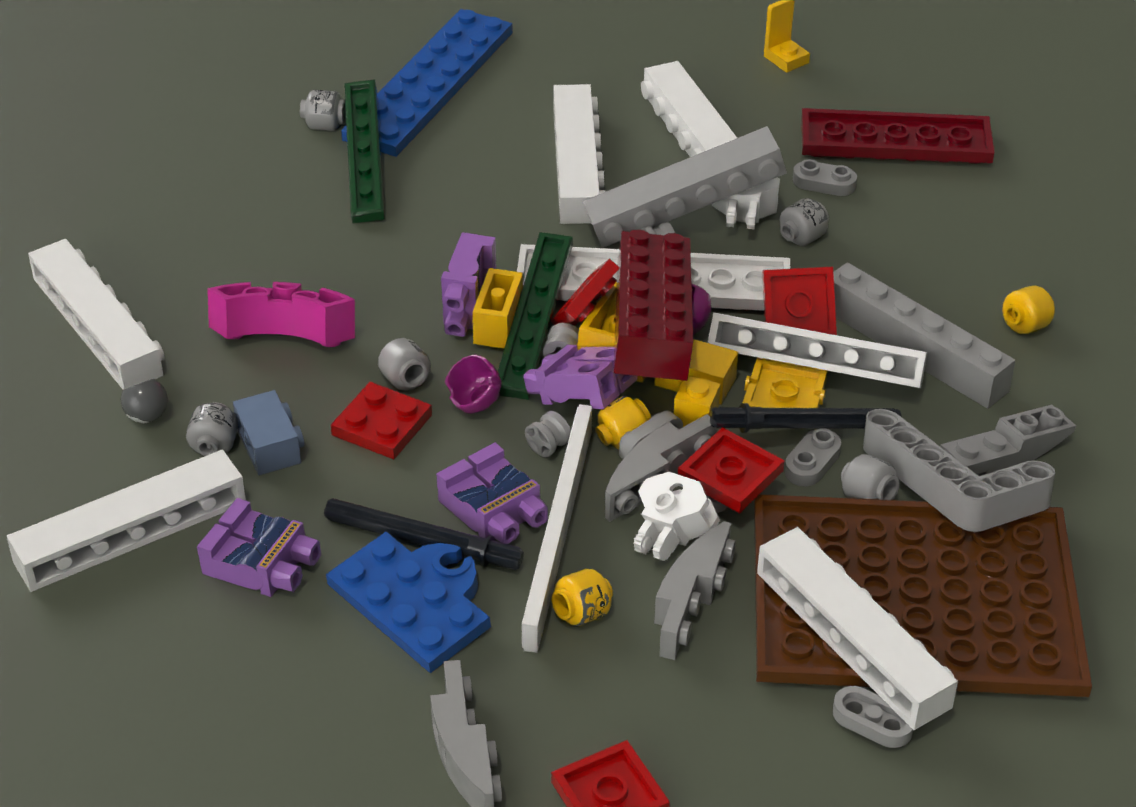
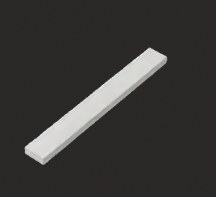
[522,404,592,653]

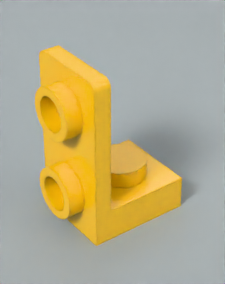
[764,0,810,73]

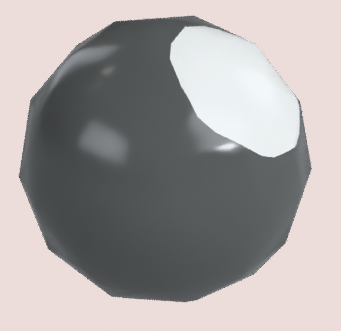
[120,379,168,423]

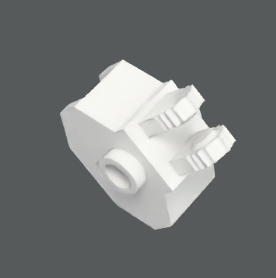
[712,177,780,229]
[633,472,720,561]

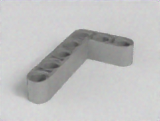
[863,409,1055,532]

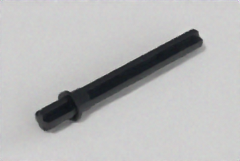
[710,403,902,433]
[324,498,524,570]

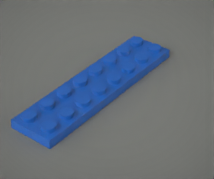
[341,9,513,157]

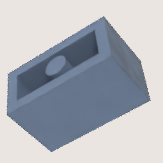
[233,390,304,476]

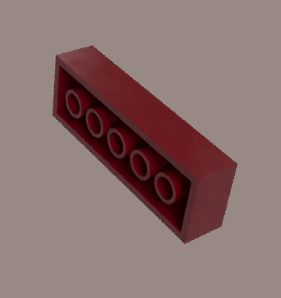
[614,230,693,381]

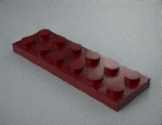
[801,108,994,164]

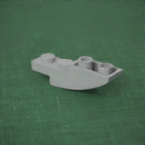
[940,404,1076,476]
[605,414,716,522]
[654,522,736,660]
[430,660,502,807]

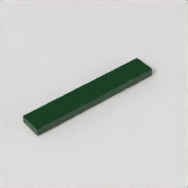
[344,79,385,223]
[498,232,573,400]

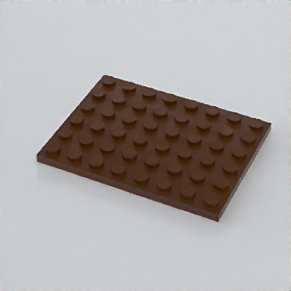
[754,494,1092,697]

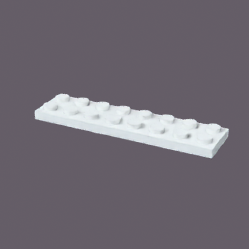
[517,244,790,311]

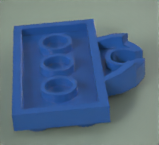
[326,532,491,673]

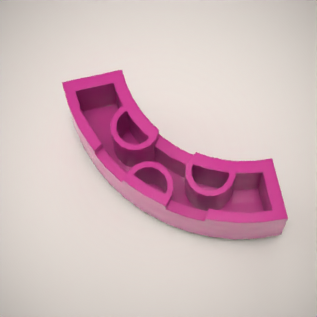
[207,282,355,347]

